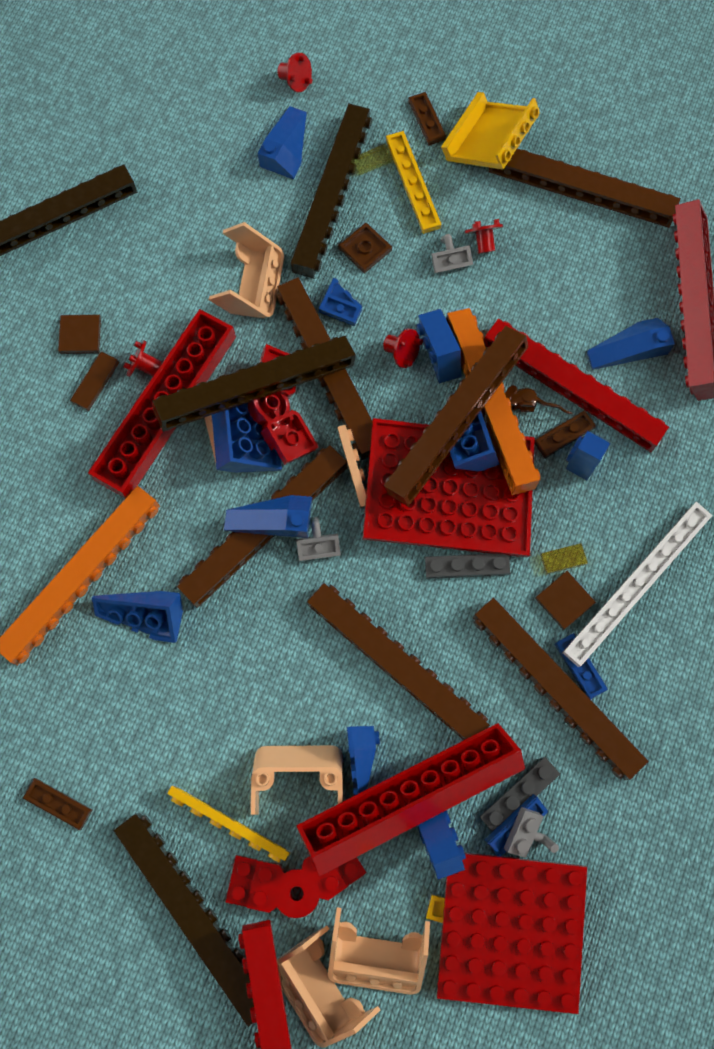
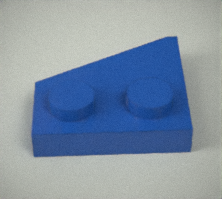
[318,278,362,326]

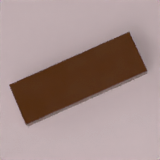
[408,92,446,146]
[70,352,120,411]
[534,410,596,459]
[23,778,93,830]

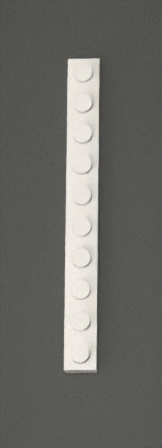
[562,502,713,668]

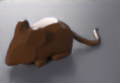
[505,385,573,414]

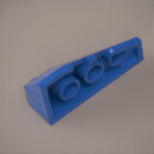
[258,106,307,179]
[587,318,675,370]
[450,411,500,471]
[224,495,312,538]
[92,591,183,643]
[347,726,380,796]

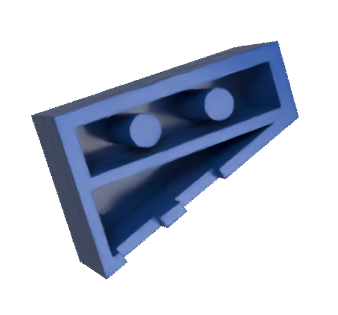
[416,309,461,384]
[565,431,610,480]
[417,810,466,880]

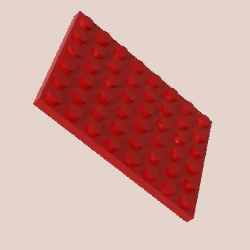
[362,418,535,558]

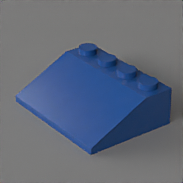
[212,403,282,473]

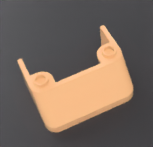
[208,222,284,318]
[251,745,343,815]
[328,907,430,995]
[277,926,380,1048]

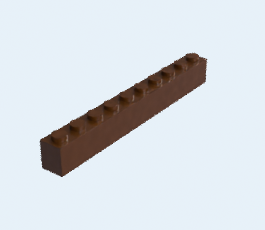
[488,148,681,228]
[276,277,372,460]
[384,326,528,507]
[177,445,348,608]
[307,583,490,740]
[473,597,649,780]

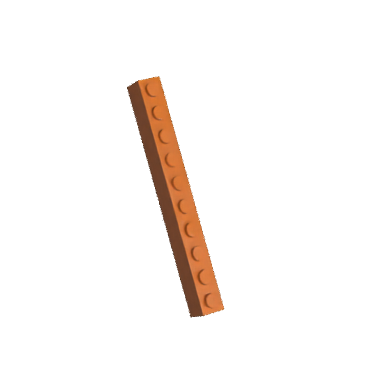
[446,308,540,495]
[0,485,160,666]

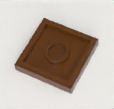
[338,223,392,274]
[58,314,101,354]
[535,571,596,630]

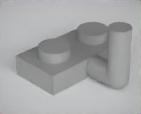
[431,234,473,273]
[296,517,341,561]
[504,807,559,858]

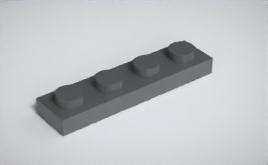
[425,554,511,579]
[480,757,560,832]

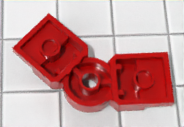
[248,344,319,465]
[225,855,367,918]

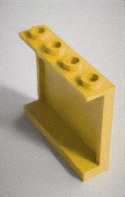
[441,92,540,170]

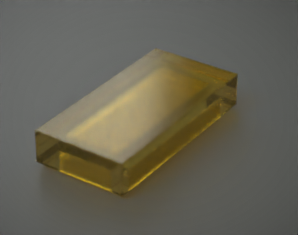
[354,144,393,175]
[540,543,588,575]

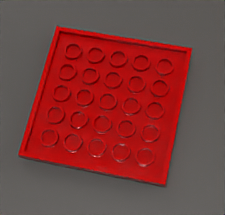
[436,853,587,1014]

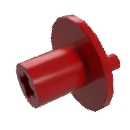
[277,52,313,92]
[464,219,503,254]
[383,328,423,368]
[123,340,162,377]

